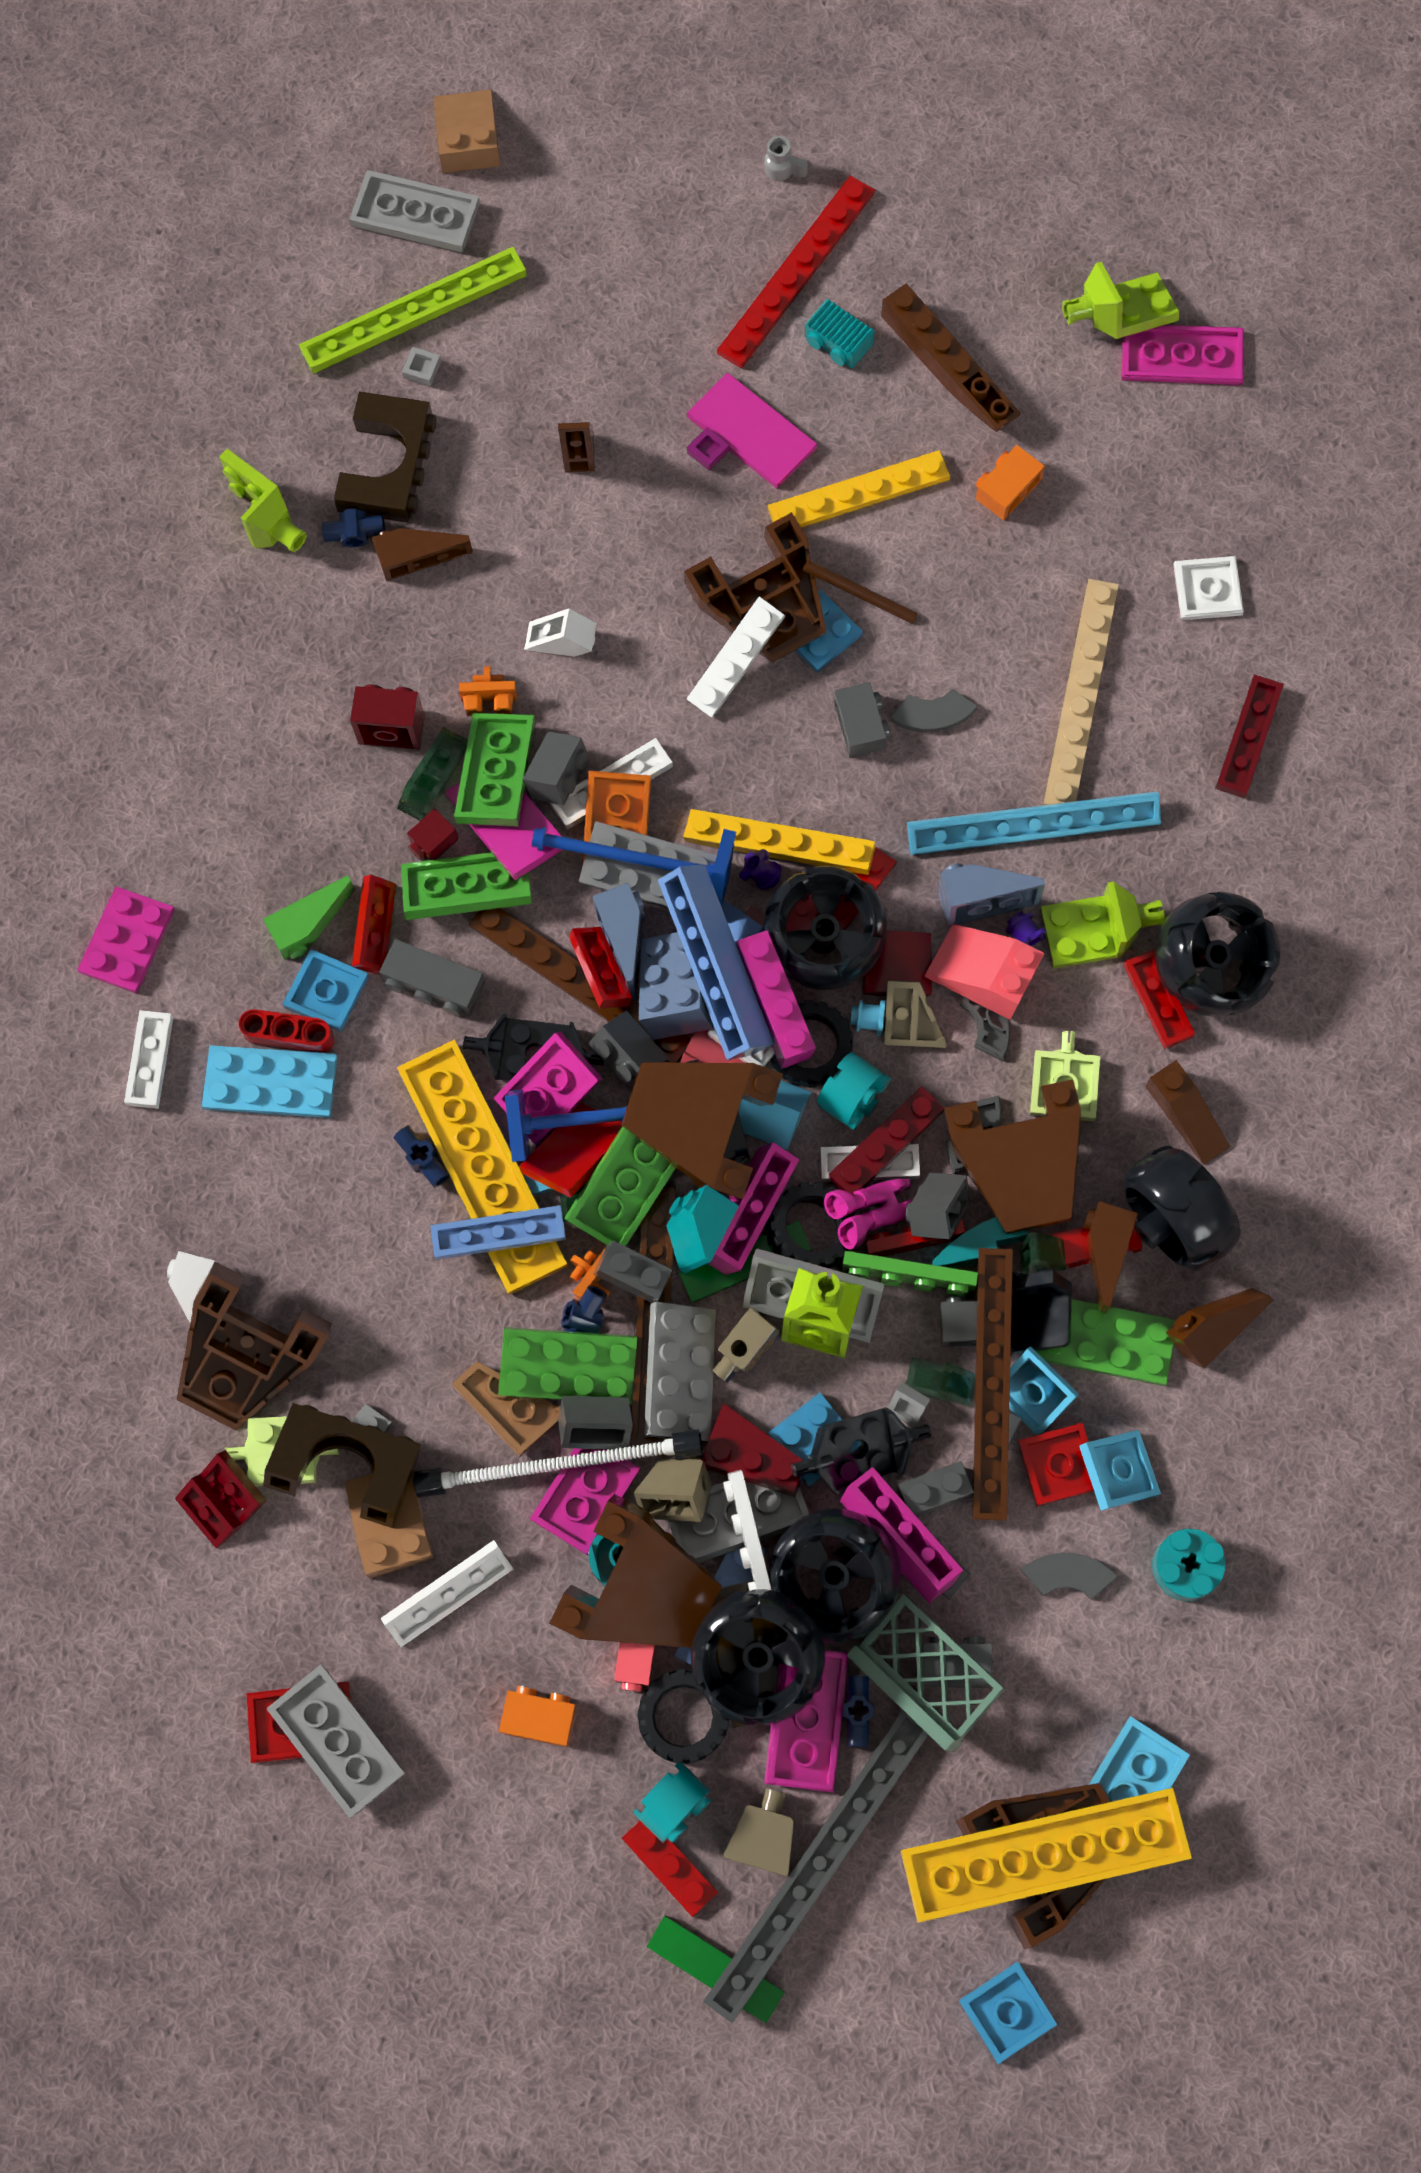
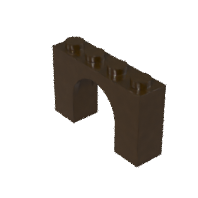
[334,391,437,523]
[263,1403,421,1528]

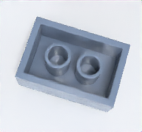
[639,932,713,1040]

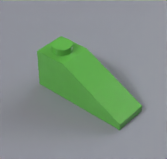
[263,875,355,960]

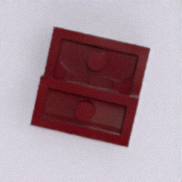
[862,931,932,996]
[175,1450,267,1549]

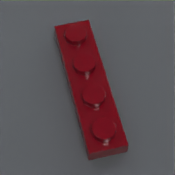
[1215,674,1284,798]
[829,1086,944,1194]

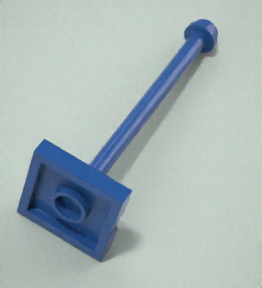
[532,827,736,907]
[505,1089,627,1162]

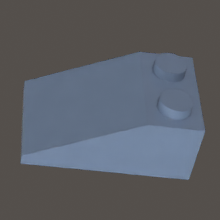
[938,864,1045,927]
[592,883,646,999]

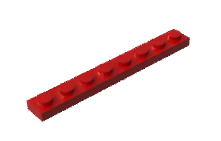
[717,175,875,369]

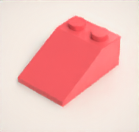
[924,924,1045,1020]

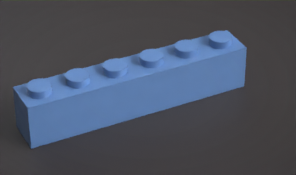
[658,864,774,1060]

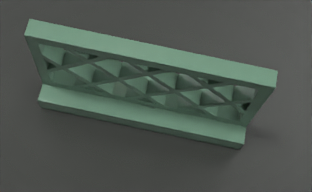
[847,1594,1006,1752]

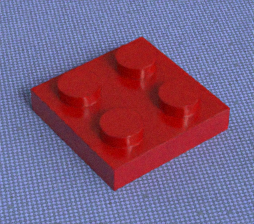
[1017,1423,1094,1507]

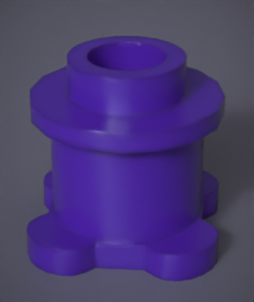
[739,849,781,890]
[1005,911,1047,946]

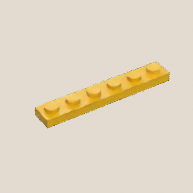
[768,450,950,528]
[683,809,875,875]

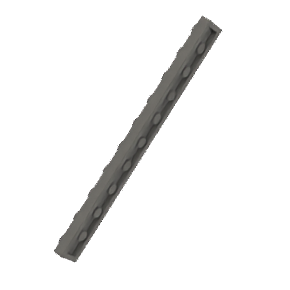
[703,1710,929,2023]

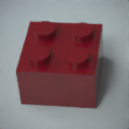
[350,684,425,750]

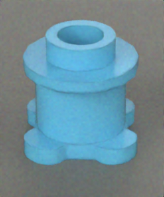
[850,1000,885,1036]

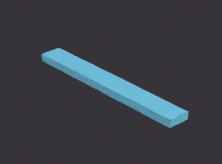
[907,792,1161,855]

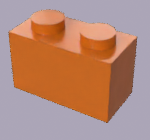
[976,444,1045,521]
[499,1686,577,1747]

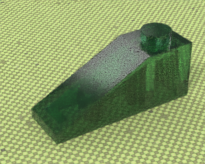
[397,727,468,821]

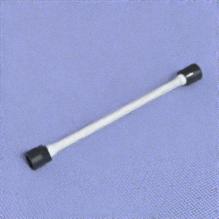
[414,1429,703,1498]

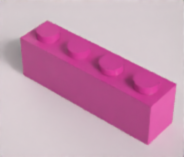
[736,930,816,1069]
[707,1142,799,1275]
[840,1467,963,1604]

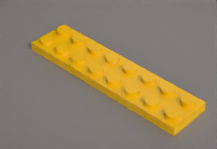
[397,1039,568,1296]
[901,1788,1192,1923]

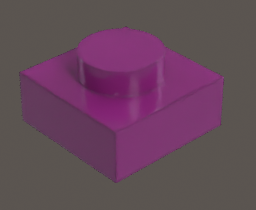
[687,427,730,471]

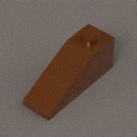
[558,422,595,472]
[372,528,473,581]
[1146,1060,1230,1165]
[1083,1201,1138,1314]
[1166,1288,1273,1369]

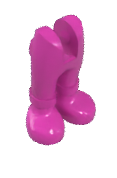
[824,1178,914,1249]

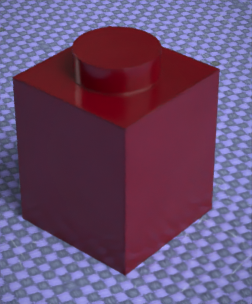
[407,808,459,860]

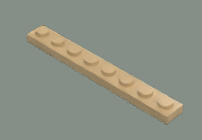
[1043,579,1119,805]

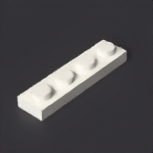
[687,597,786,718]
[550,738,673,830]
[723,1470,771,1591]
[381,1540,514,1647]

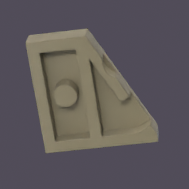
[883,980,946,1048]

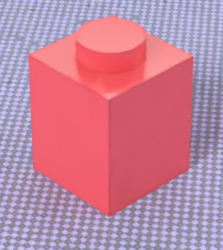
[614,1642,656,1692]

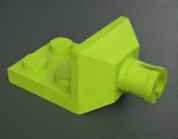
[1062,261,1179,339]
[219,448,307,552]
[1040,881,1165,969]
[781,1268,863,1359]

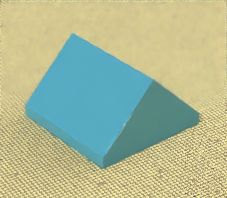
[738,1080,812,1151]
[1009,1346,1079,1435]

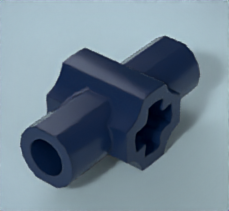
[322,508,385,548]
[393,1125,450,1188]
[561,1285,607,1333]
[843,1676,874,1748]

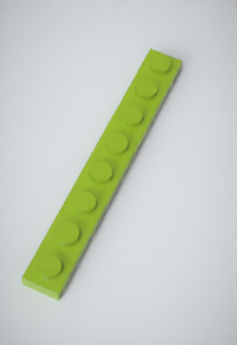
[299,247,527,374]

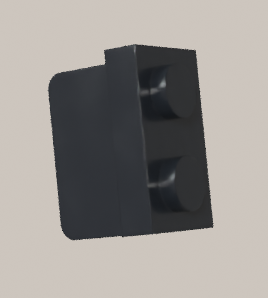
[1011,1268,1072,1354]

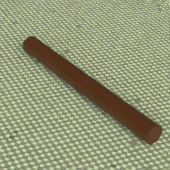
[803,560,917,624]

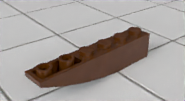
[881,283,1021,432]

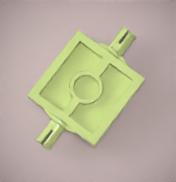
[1030,1031,1100,1122]
[225,1416,340,1487]

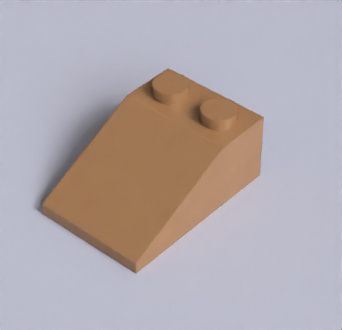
[434,89,501,173]
[344,1474,436,1579]

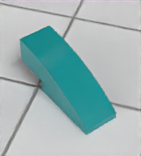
[932,1217,1028,1269]

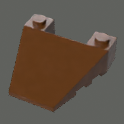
[684,512,826,663]
[621,1062,783,1199]
[944,1079,1082,1234]
[177,1261,332,1431]
[549,1494,722,1648]
[956,1783,1110,1949]

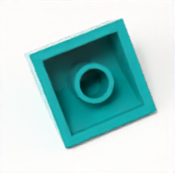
[666,1185,739,1274]

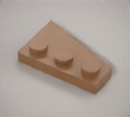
[452,1362,560,1458]

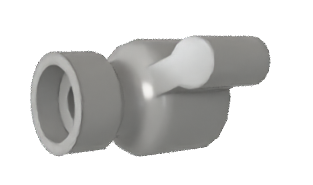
[764,136,808,181]

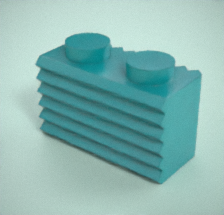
[805,299,875,369]

